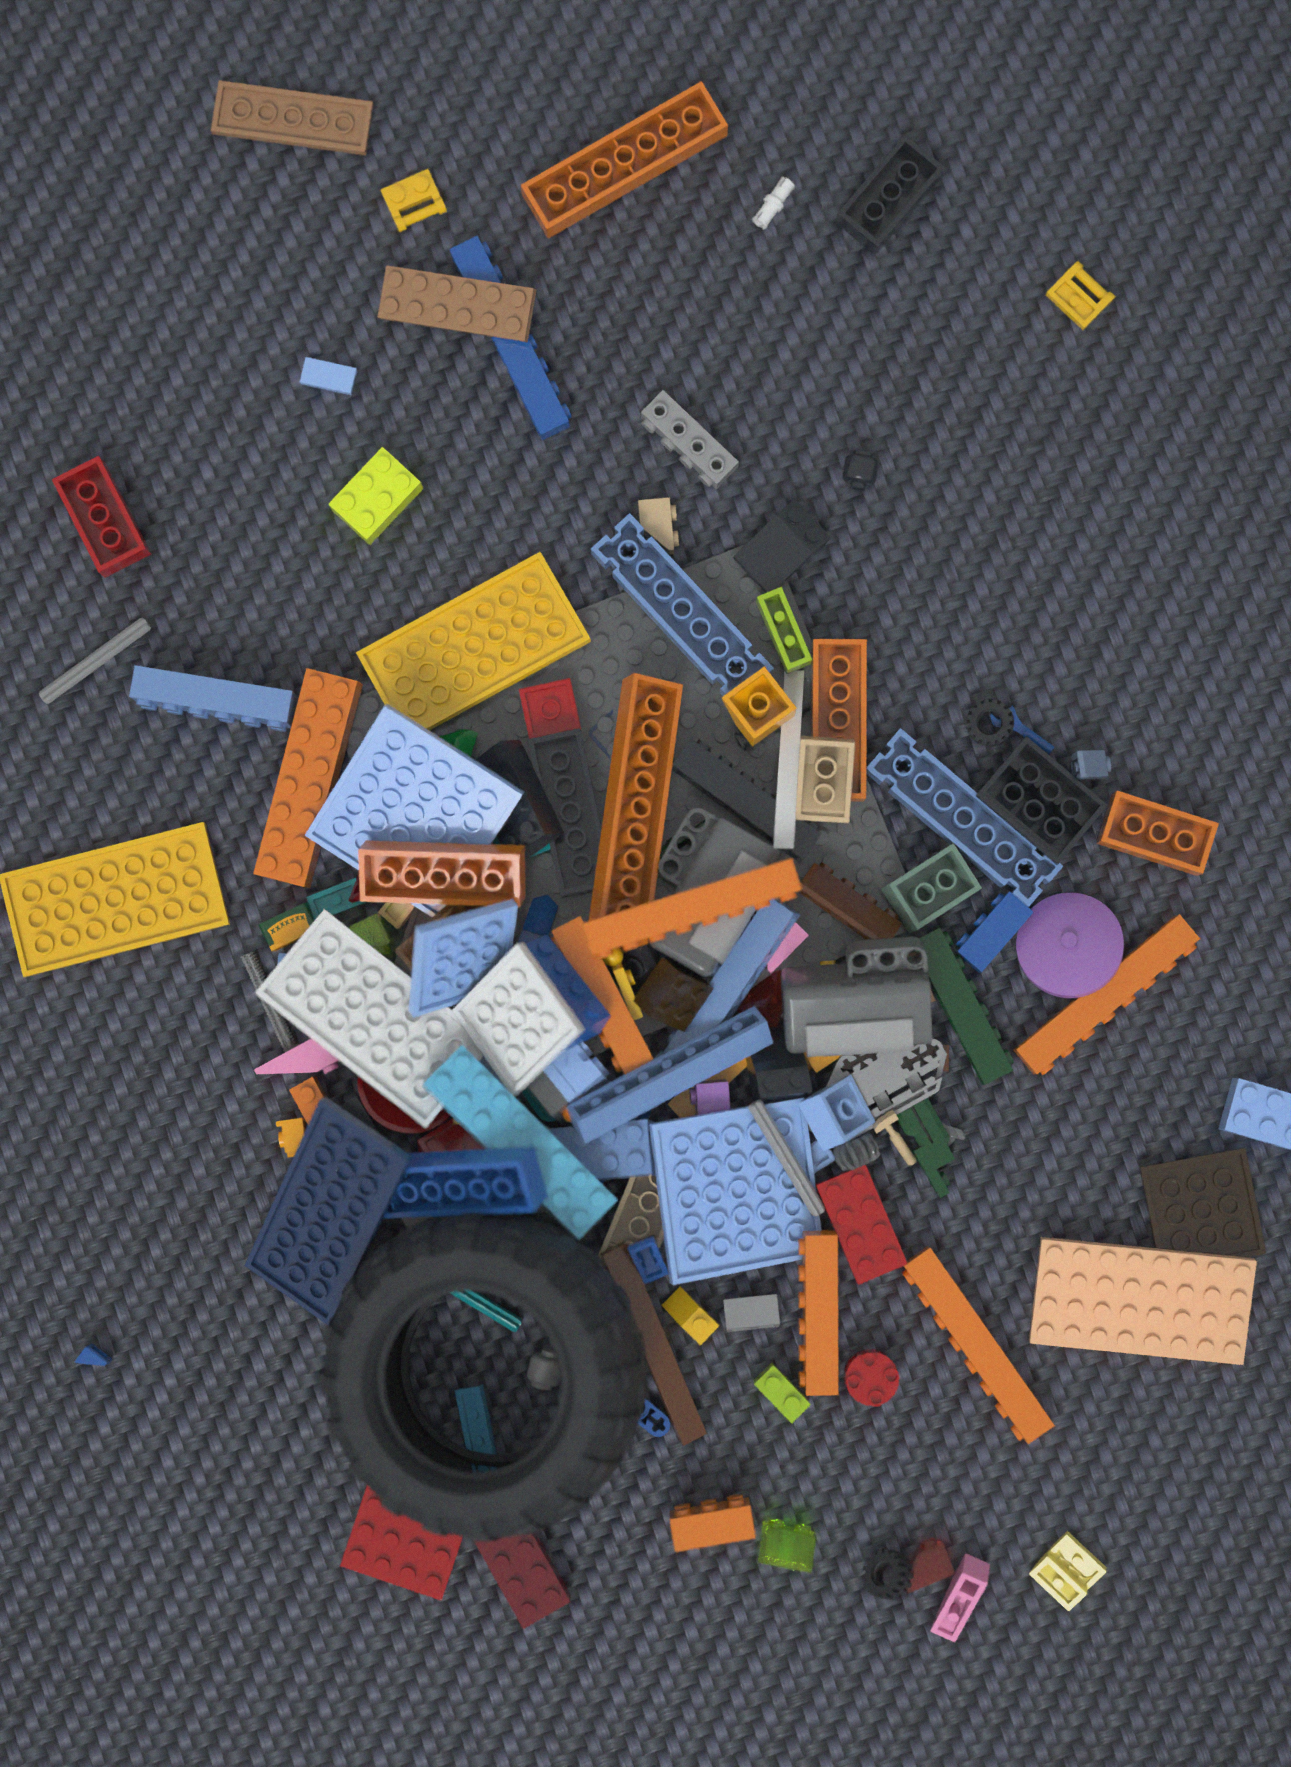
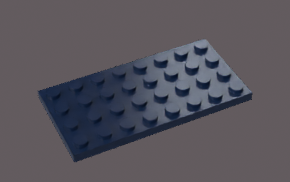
[244,1097,412,1325]

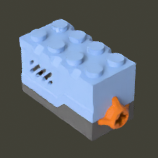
[528,1042,610,1124]

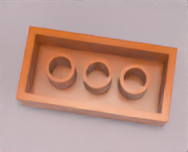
[1096,791,1219,876]

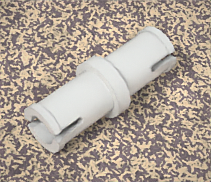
[752,177,795,229]

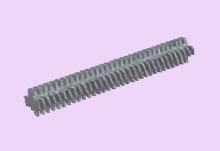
[241,952,297,1052]

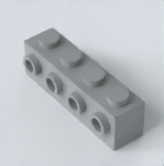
[641,390,739,490]

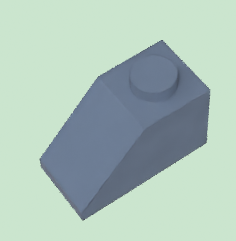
[1069,750,1111,782]

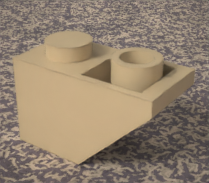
[638,498,679,555]

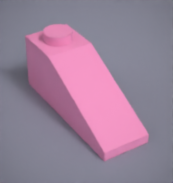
[254,1039,339,1074]
[930,1553,990,1642]

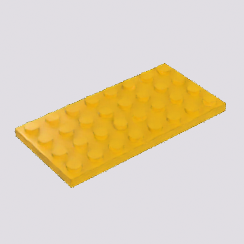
[356,552,591,731]
[0,822,230,977]

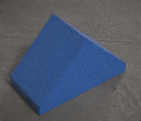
[628,1235,669,1284]

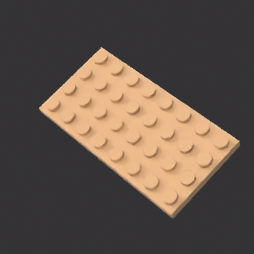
[1029,1237,1257,1365]

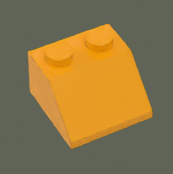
[721,666,797,747]

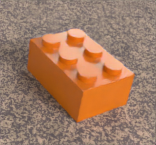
[669,1494,756,1552]

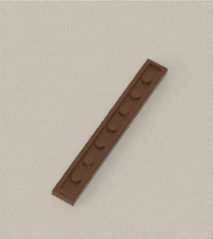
[600,1242,707,1446]

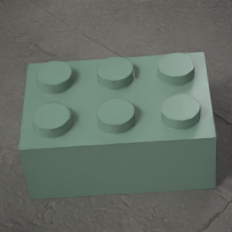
[881,843,982,933]

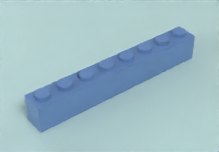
[655,898,801,1059]
[566,1006,773,1144]

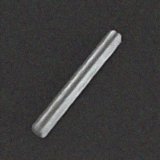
[39,617,151,704]
[748,1100,825,1217]

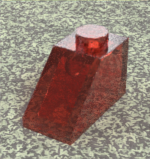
[738,970,782,1027]
[906,1538,955,1594]

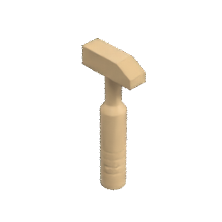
[873,1109,917,1166]

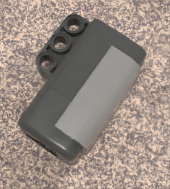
[649,808,781,977]
[780,937,932,1057]

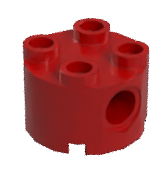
[844,1349,899,1407]

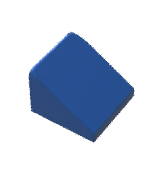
[75,1344,112,1366]

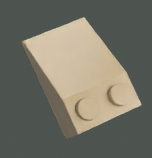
[795,736,855,823]

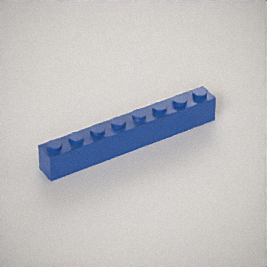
[449,236,572,440]

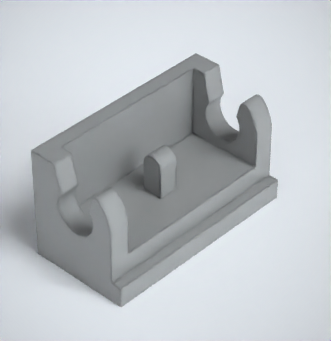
[724,1294,780,1332]

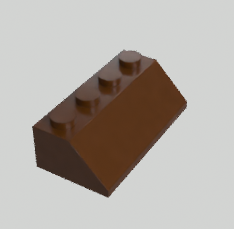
[797,862,902,940]

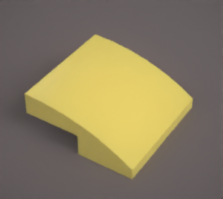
[1029,1531,1107,1611]

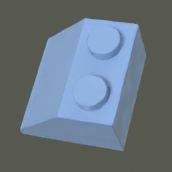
[798,1075,875,1151]

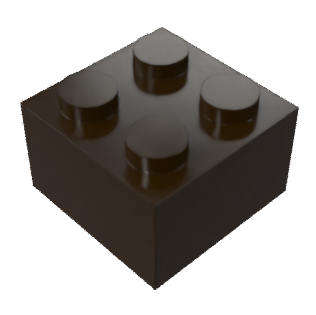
[633,957,714,1032]

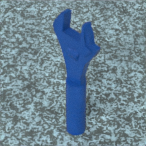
[990,706,1054,755]

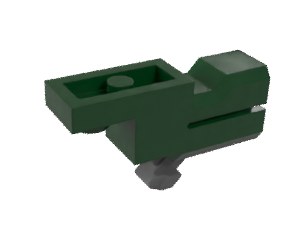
[897,1098,966,1198]

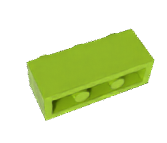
[756,587,812,674]

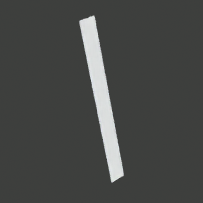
[773,670,804,848]

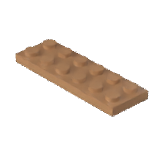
[211,80,374,155]
[378,265,537,342]

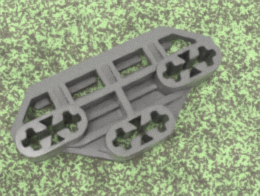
[808,1038,947,1143]

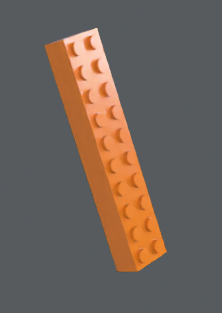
[589,673,683,948]

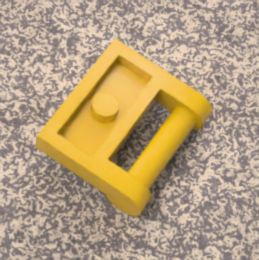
[381,169,447,233]
[1046,261,1116,330]

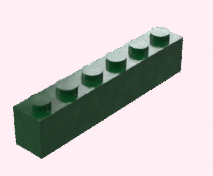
[913,928,1014,1085]

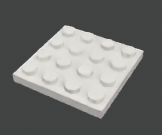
[452,943,585,1096]

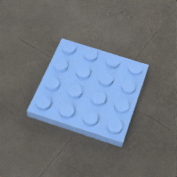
[409,899,518,1017]

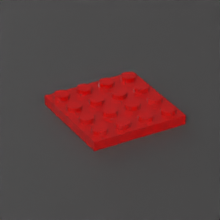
[340,1486,463,1601]

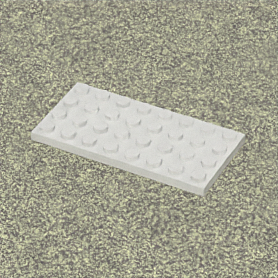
[255,909,484,1129]

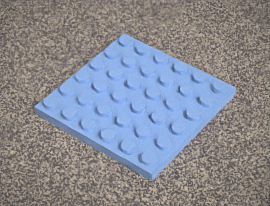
[305,704,524,921]
[649,1097,821,1285]

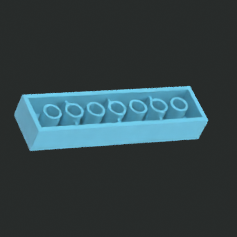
[422,1045,617,1240]

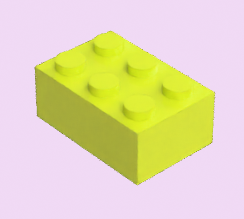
[328,447,423,545]

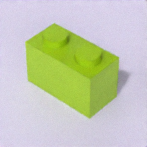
[753,1362,811,1423]

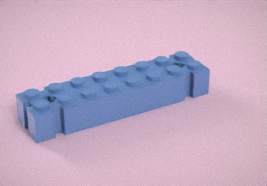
[591,513,774,696]
[866,728,1063,907]

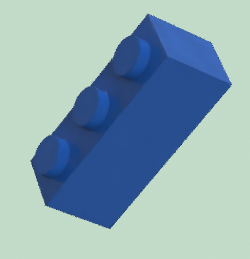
[955,891,1033,973]

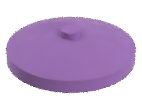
[1016,893,1124,998]

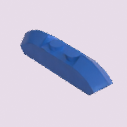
[518,895,558,944]

